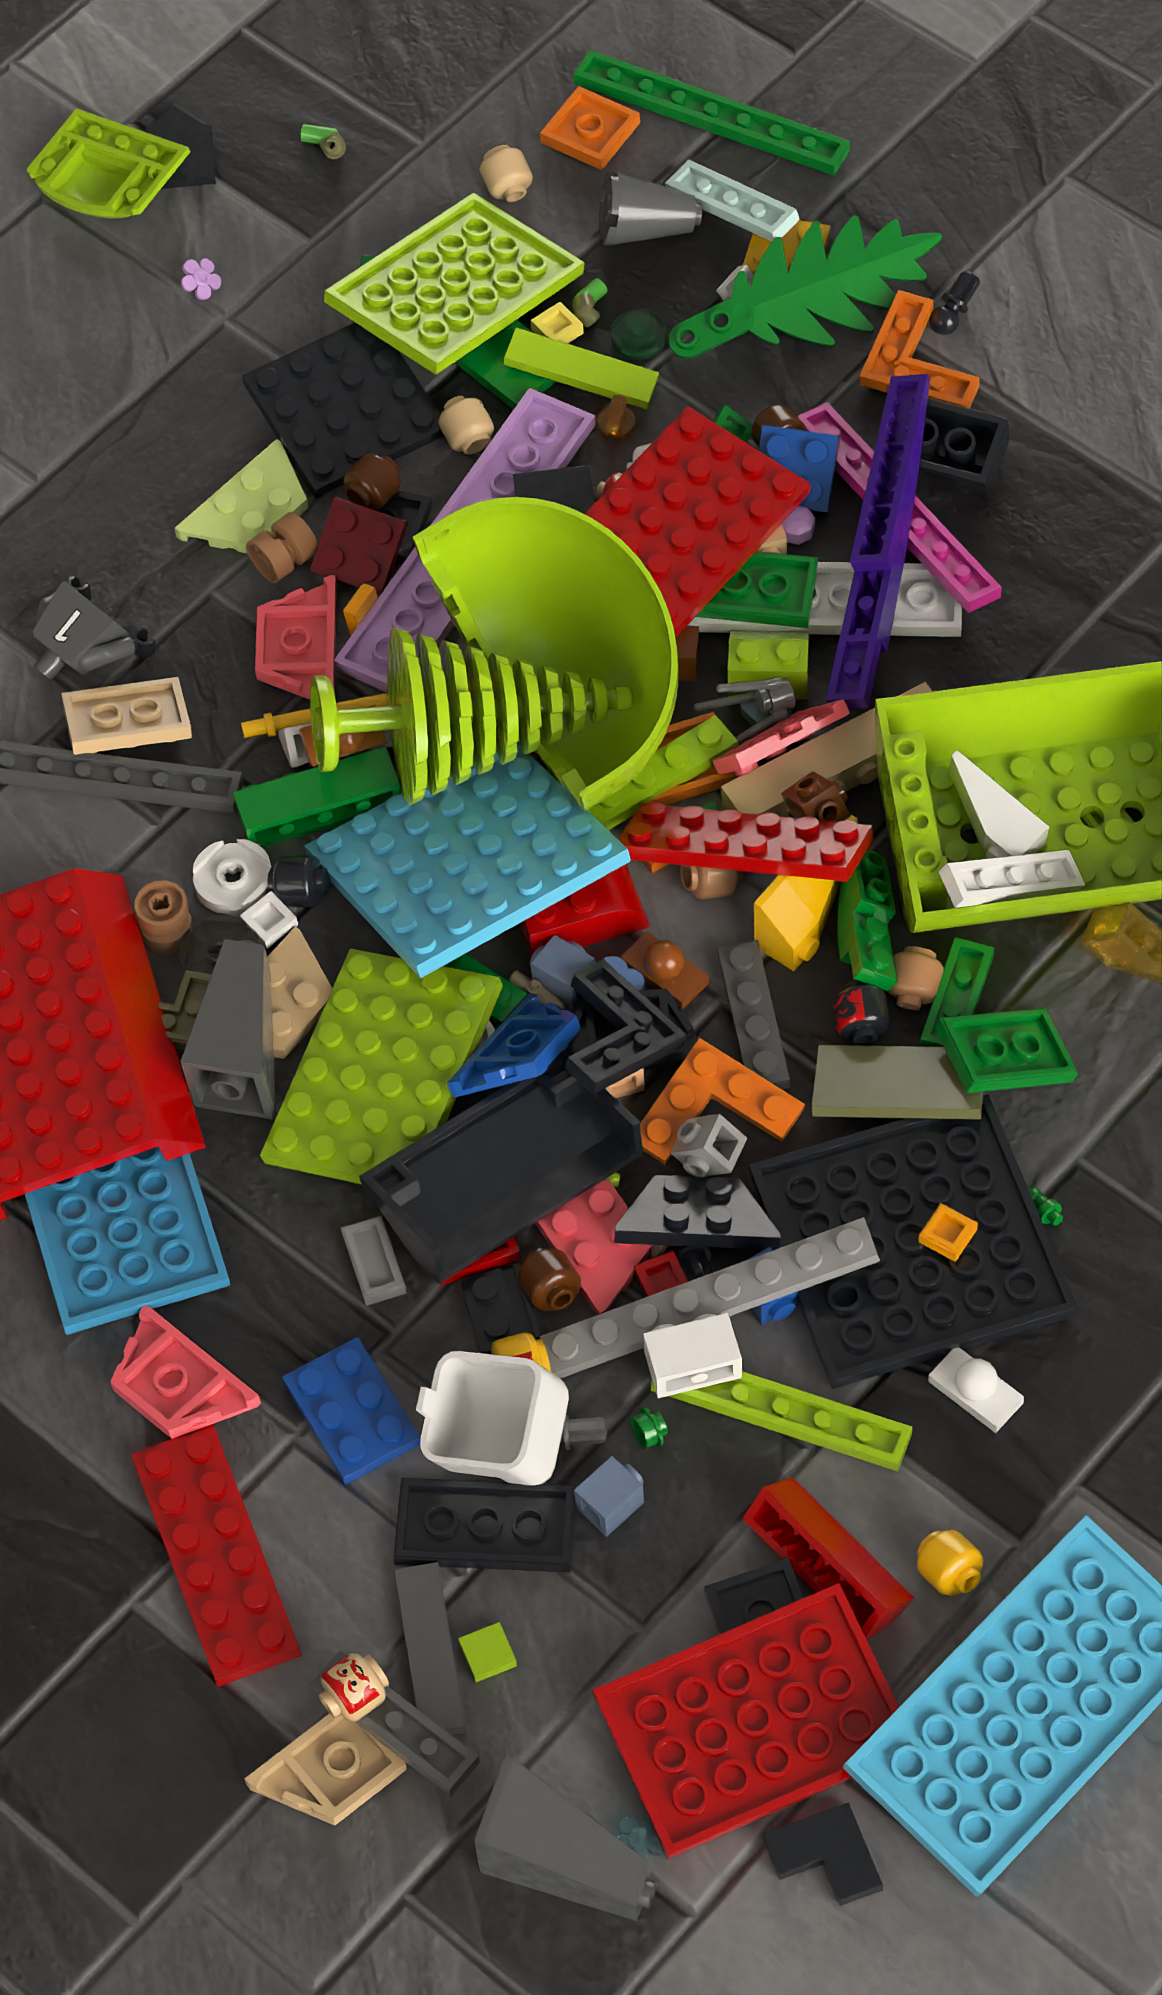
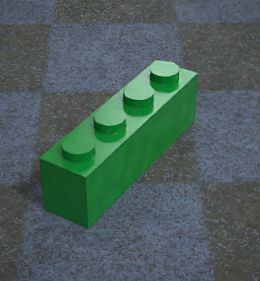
[233,746,401,848]

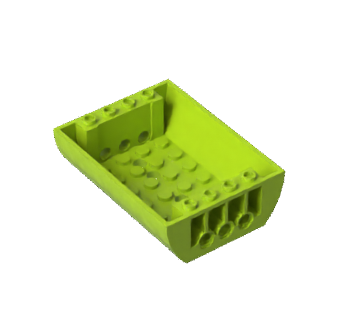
[875,661,1162,933]

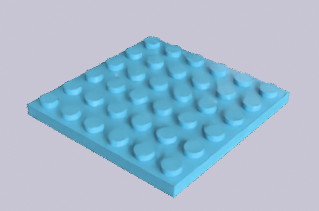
[304,743,631,978]

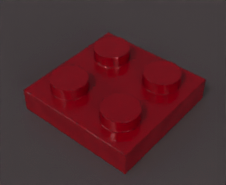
[310,497,409,595]

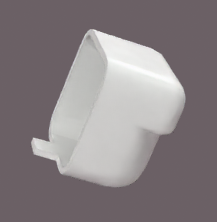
[416,1351,569,1486]

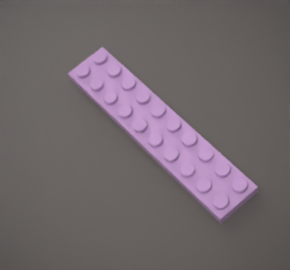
[334,388,596,693]

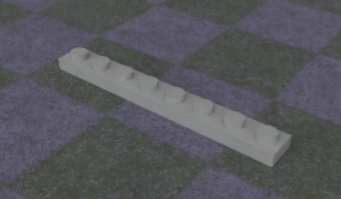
[540,1217,880,1378]

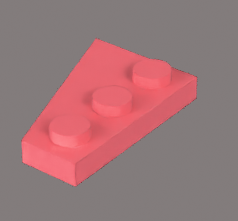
[713,699,850,777]

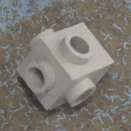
[671,1114,747,1178]

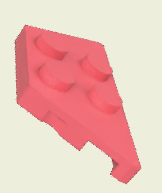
[255,575,337,700]
[535,1180,653,1315]
[110,1305,261,1439]

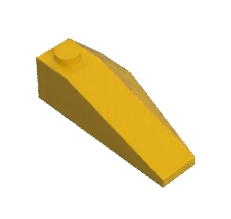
[754,815,858,971]

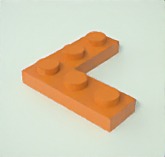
[859,290,980,409]
[640,1038,805,1165]

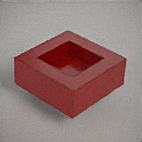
[634,1251,688,1297]

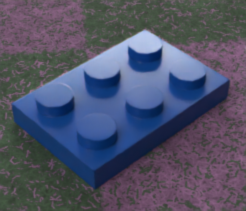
[282,1337,420,1485]

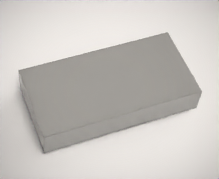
[341,1216,407,1306]

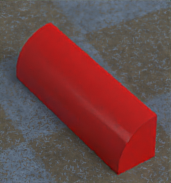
[742,1477,914,1639]

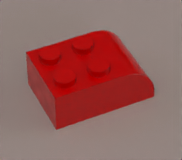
[519,864,649,957]

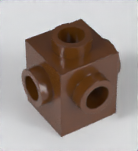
[781,771,851,822]

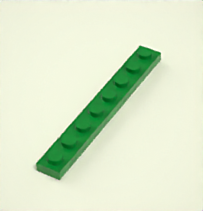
[574,50,850,176]

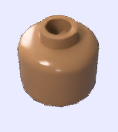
[680,865,744,900]
[887,946,944,1010]

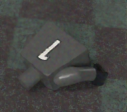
[32,576,156,681]

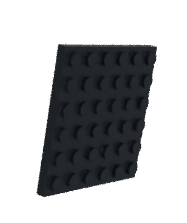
[749,1094,1078,1389]

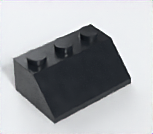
[919,398,1009,487]

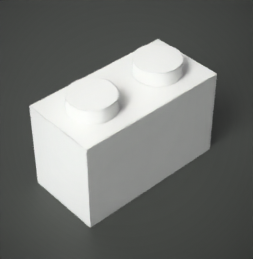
[643,1313,742,1398]

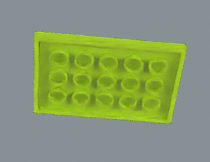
[324,193,585,375]
[260,948,503,1184]

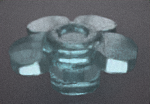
[616,1816,664,1862]

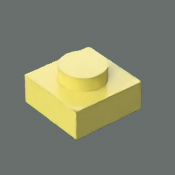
[531,302,584,344]

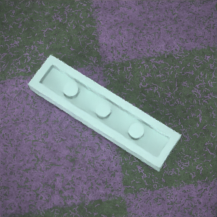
[665,159,800,242]

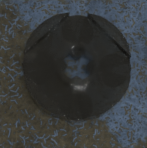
[179,915,260,974]

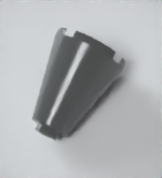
[599,170,702,246]

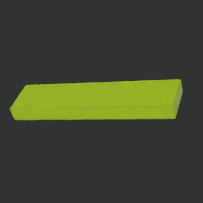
[504,328,659,410]

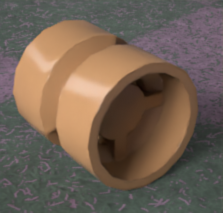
[246,512,318,583]
[134,881,193,955]

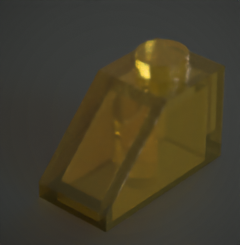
[1081,902,1162,984]

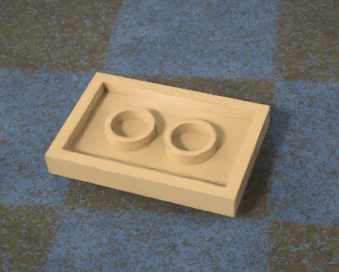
[61,677,192,755]

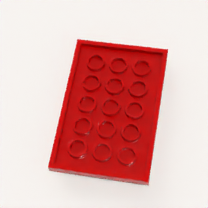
[585,406,811,638]
[592,1583,899,1860]

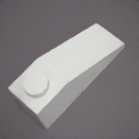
[949,750,1049,859]

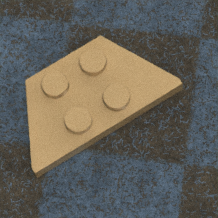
[267,927,332,1059]
[244,1677,407,1826]

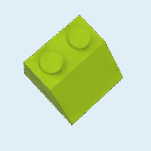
[728,630,809,700]

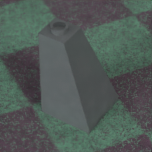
[180,939,276,1120]
[474,1756,657,1921]

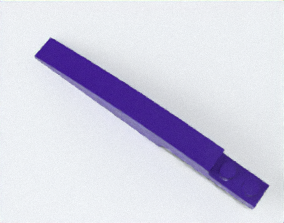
[826,374,930,709]

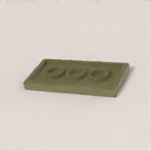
[812,1045,983,1119]

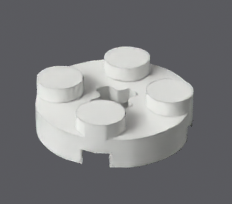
[193,839,271,919]

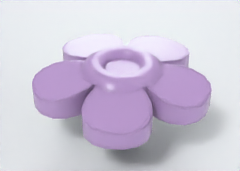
[180,258,221,300]

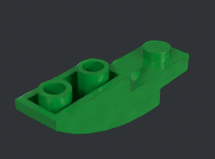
[838,850,897,991]

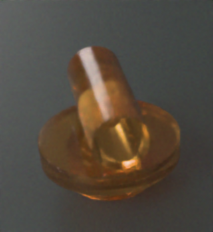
[597,395,635,439]

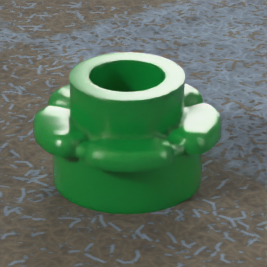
[630,1407,668,1449]

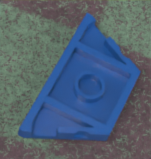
[447,994,581,1097]

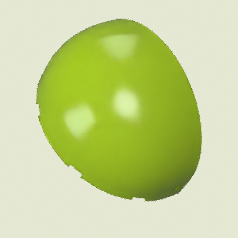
[413,497,678,812]

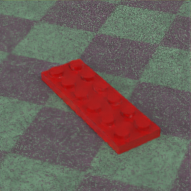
[618,802,873,882]
[131,1424,302,1688]

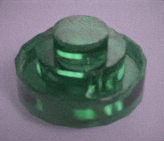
[611,309,666,360]

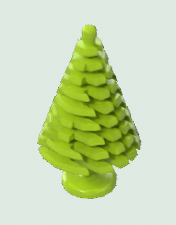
[310,628,634,805]

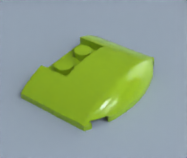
[27,108,190,219]

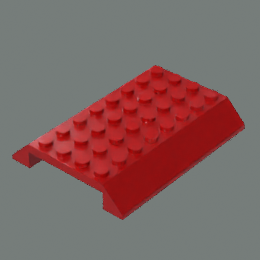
[0,868,206,1221]

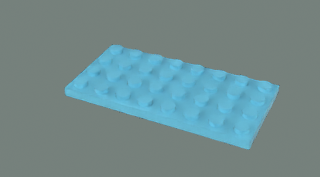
[842,1515,1162,1898]

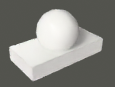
[928,1347,1024,1433]

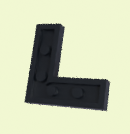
[565,959,687,1095]

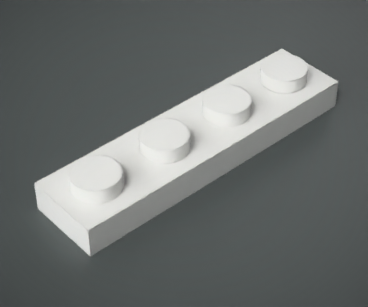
[939,850,1085,908]

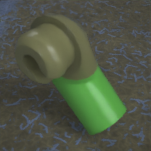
[301,124,346,159]
[572,278,607,327]

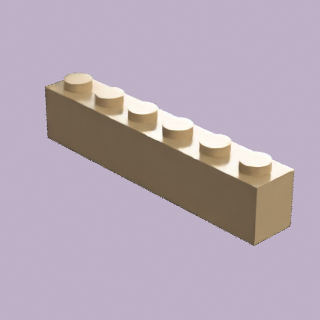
[721,682,933,817]

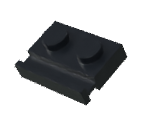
[459,1263,542,1354]

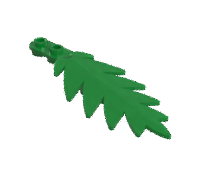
[669,215,942,359]

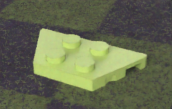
[174,439,308,554]

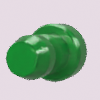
[1028,1186,1063,1226]

